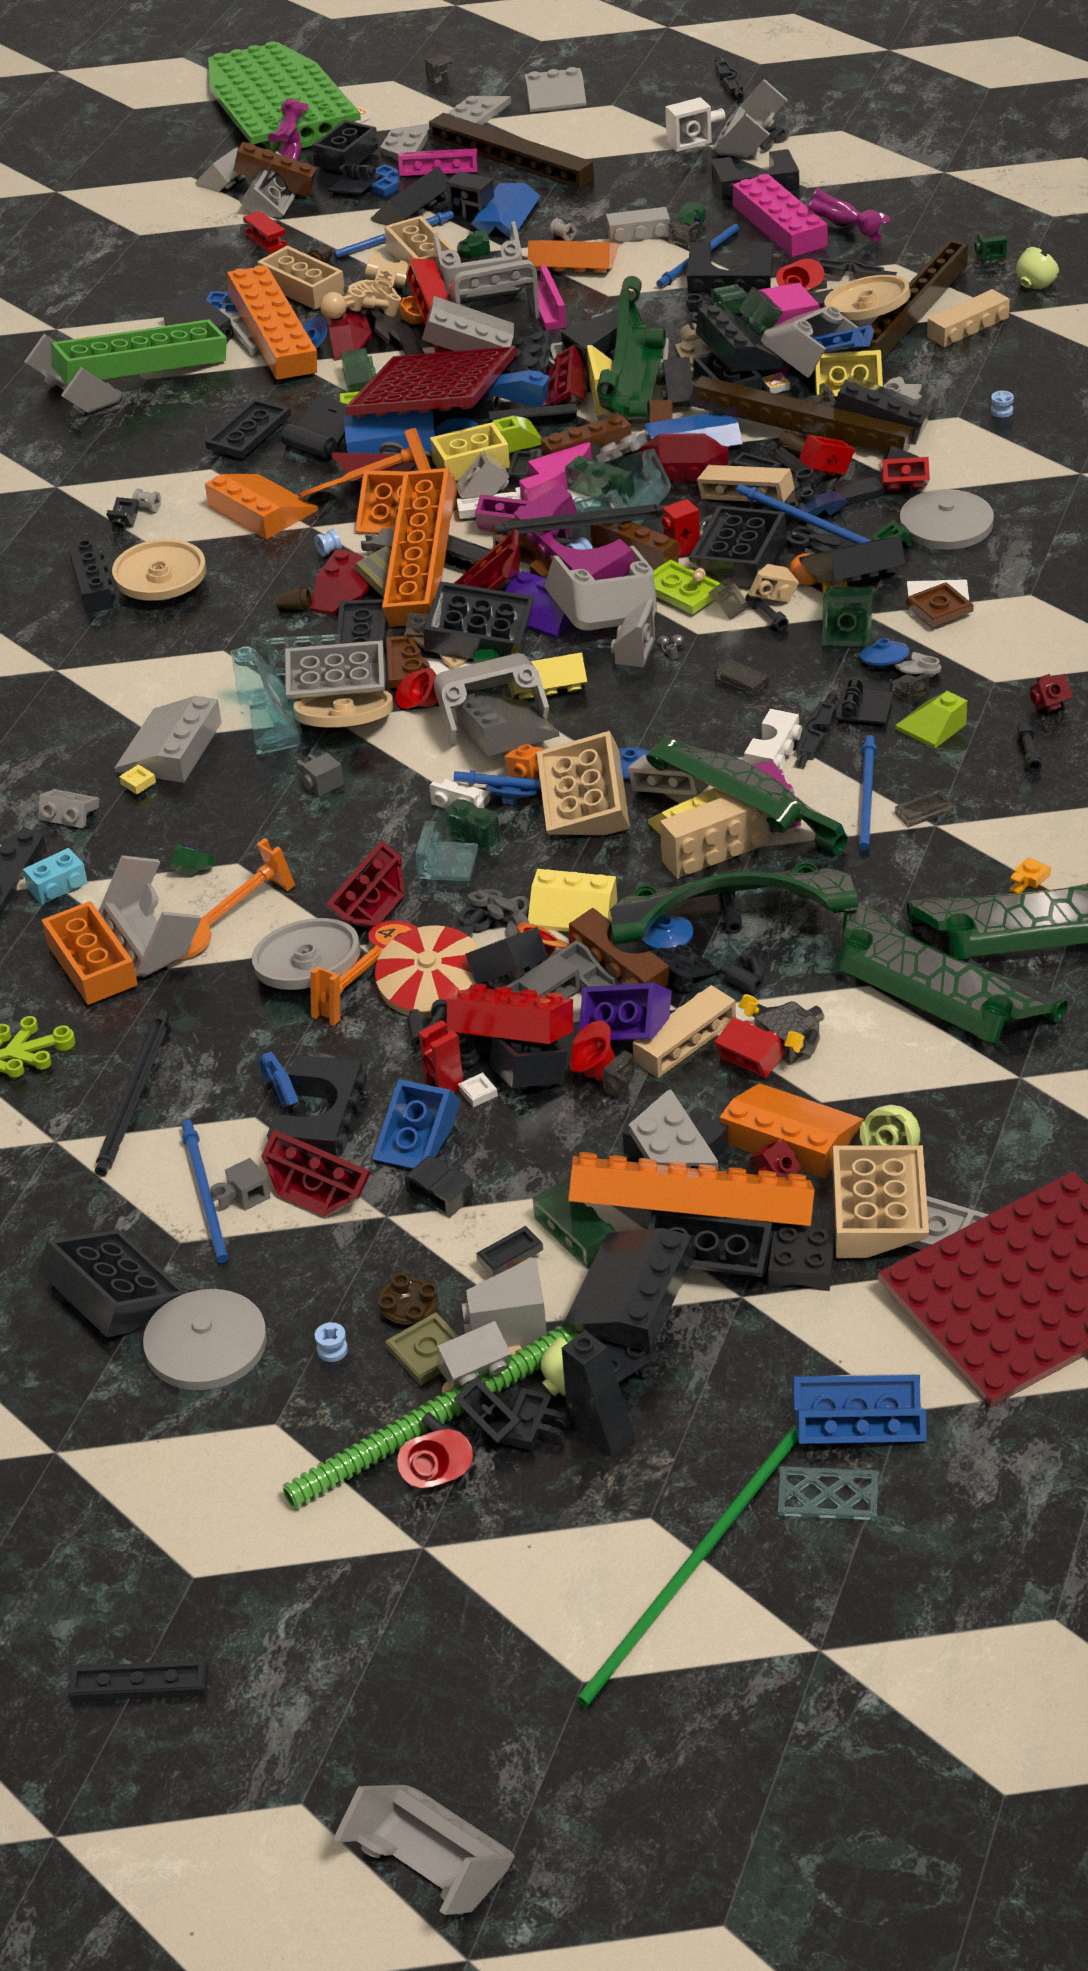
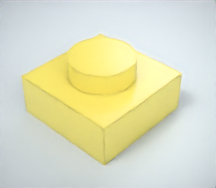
[119,764,156,794]

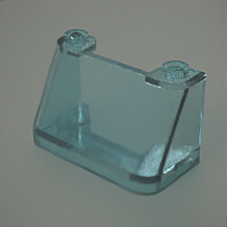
[573,449,670,525]
[231,646,303,755]

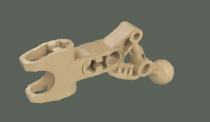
[320,251,408,319]

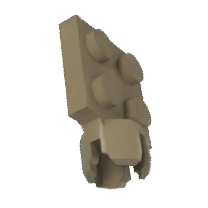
[675,323,712,377]

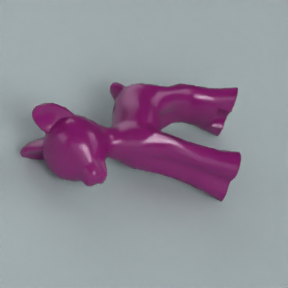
[268,98,309,161]
[808,188,890,242]

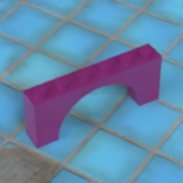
[514,485,636,580]

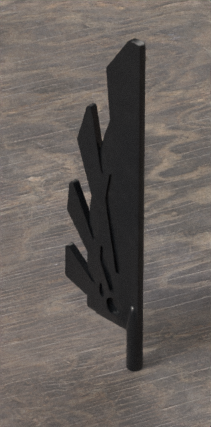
[343,286,425,355]

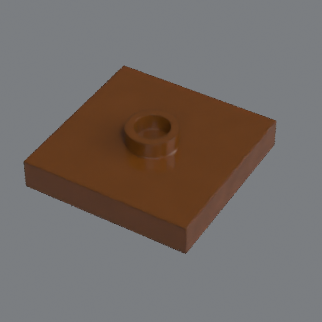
[906,582,974,627]

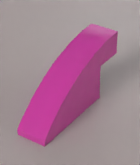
[519,442,592,501]

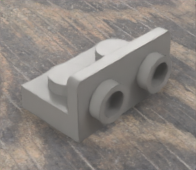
[38,789,99,828]

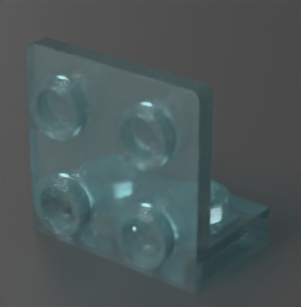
[415,821,478,881]

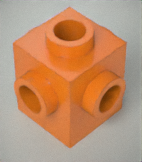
[504,744,543,780]

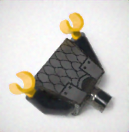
[738,994,825,1065]

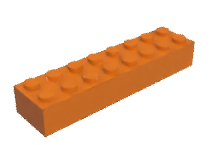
[227,265,317,380]
[382,468,455,627]
[568,1152,815,1226]

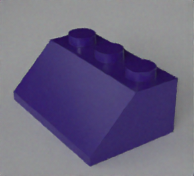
[505,571,572,639]
[579,983,672,1041]

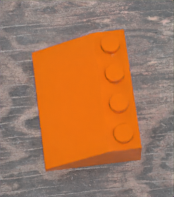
[528,240,619,273]
[355,470,457,534]
[205,474,318,540]
[719,1083,863,1179]

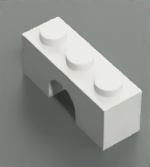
[744,709,802,769]

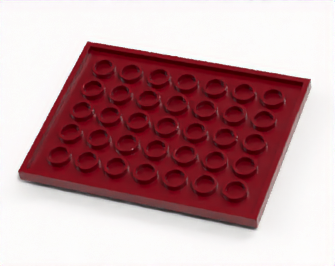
[345,346,517,418]
[878,1171,1088,1408]

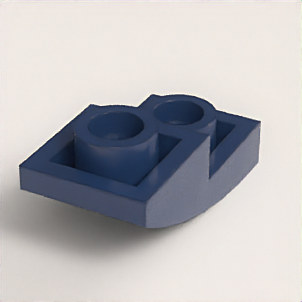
[799,491,848,517]

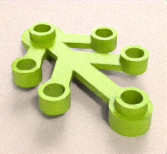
[0,1016,75,1077]

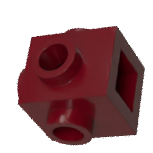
[1029,674,1073,712]
[748,1139,802,1178]

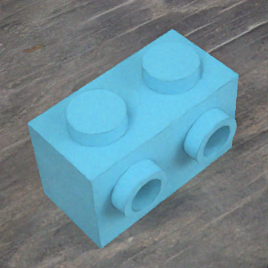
[23,848,88,905]

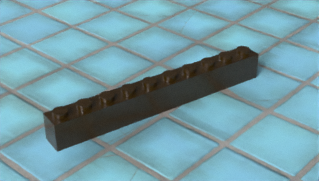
[429,113,594,189]
[858,240,968,361]
[691,376,913,454]

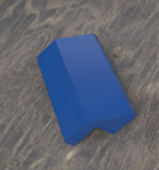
[471,183,540,238]
[813,325,874,353]
[343,409,435,454]
[644,412,743,449]
[792,1374,927,1444]

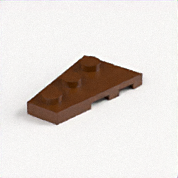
[386,635,437,688]

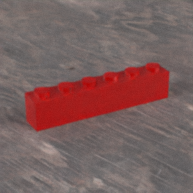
[406,258,453,352]

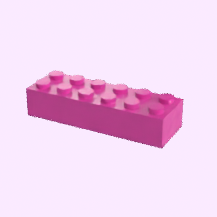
[733,174,828,257]

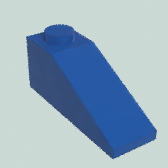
[485,370,550,407]

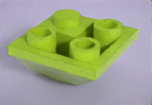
[491,415,541,454]

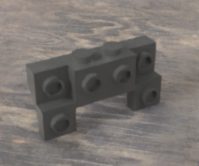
[506,940,616,998]

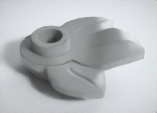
[884,377,922,400]
[894,652,941,677]

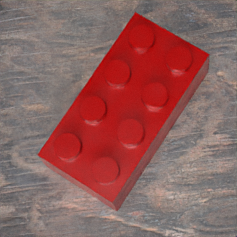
[447,984,573,1044]

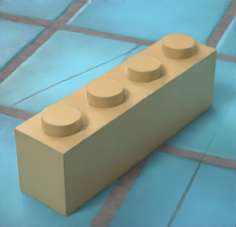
[927,289,1010,347]
[697,465,795,502]
[633,985,736,1078]

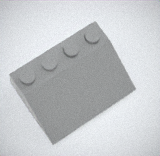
[422,296,514,351]
[285,640,386,699]
[114,696,222,783]

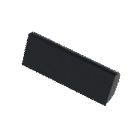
[444,534,492,574]

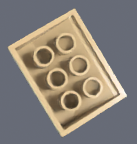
[537,731,630,835]
[832,1145,929,1258]

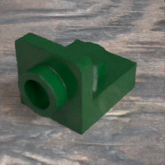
[974,233,1007,261]
[871,520,913,548]

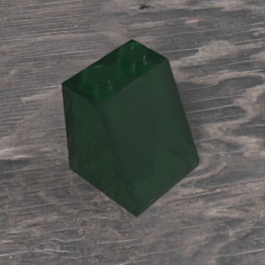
[822,586,875,647]

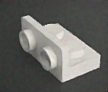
[430,779,491,818]

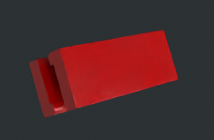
[243,211,287,254]
[419,1020,463,1092]

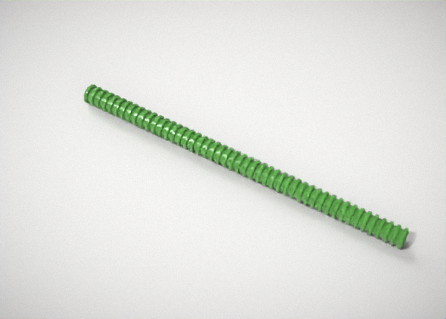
[283,1285,682,1509]

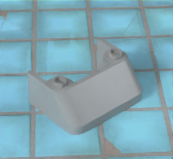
[712,79,788,158]
[433,221,524,302]
[449,260,540,319]
[761,306,858,378]
[24,334,124,414]
[544,546,657,630]
[434,653,549,745]
[98,855,201,978]
[333,1785,515,1915]

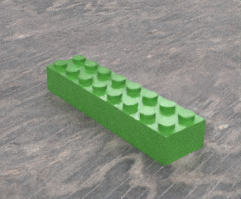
[51,319,227,385]

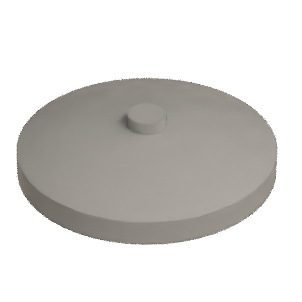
[900,489,994,550]
[252,918,361,990]
[143,1289,267,1390]

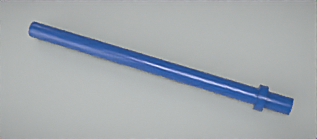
[333,211,454,259]
[656,224,739,288]
[736,484,872,544]
[859,735,877,851]
[453,770,541,790]
[181,1120,228,1263]

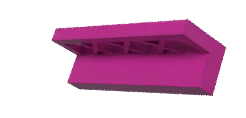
[398,149,477,176]
[537,265,566,330]

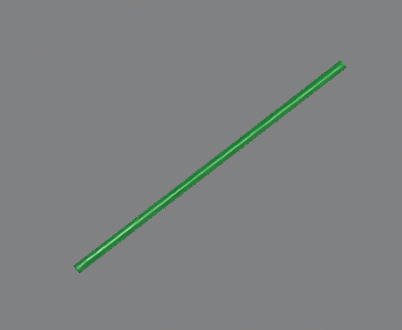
[576,1424,798,1707]

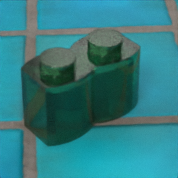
[711,284,751,314]
[739,287,783,334]
[446,799,500,851]

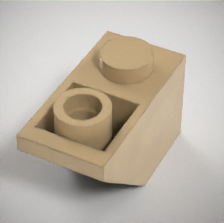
[748,564,799,603]

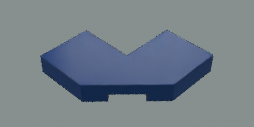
[371,164,399,197]
[206,291,238,313]
[256,1052,299,1107]

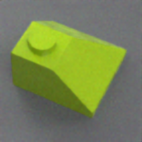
[895,691,967,749]

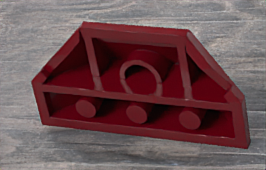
[321,308,372,361]
[541,345,588,407]
[638,433,729,482]
[332,453,417,485]
[454,529,520,591]
[310,549,371,615]
[325,840,404,928]
[261,1129,371,1217]

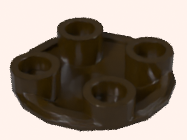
[378,1273,439,1325]

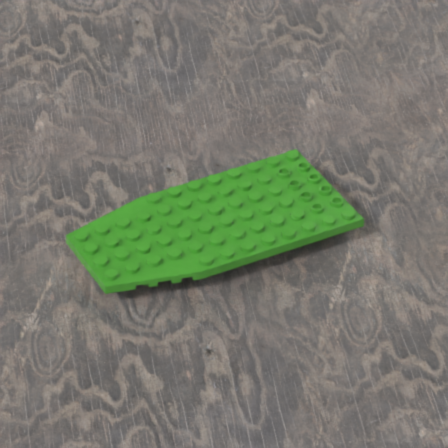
[208,41,361,153]

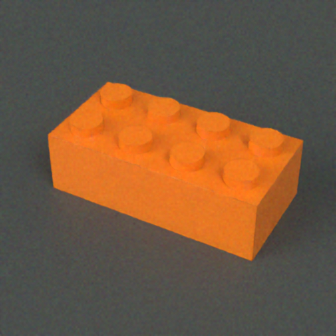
[42,901,138,1005]

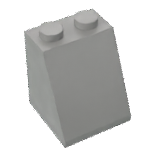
[462,1257,547,1348]

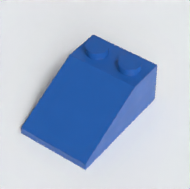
[372,1079,460,1169]

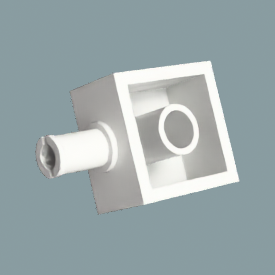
[665,97,725,152]

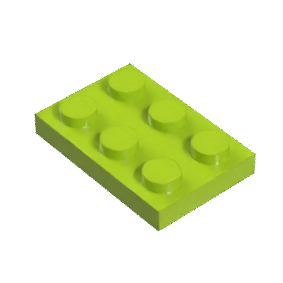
[653,559,724,614]

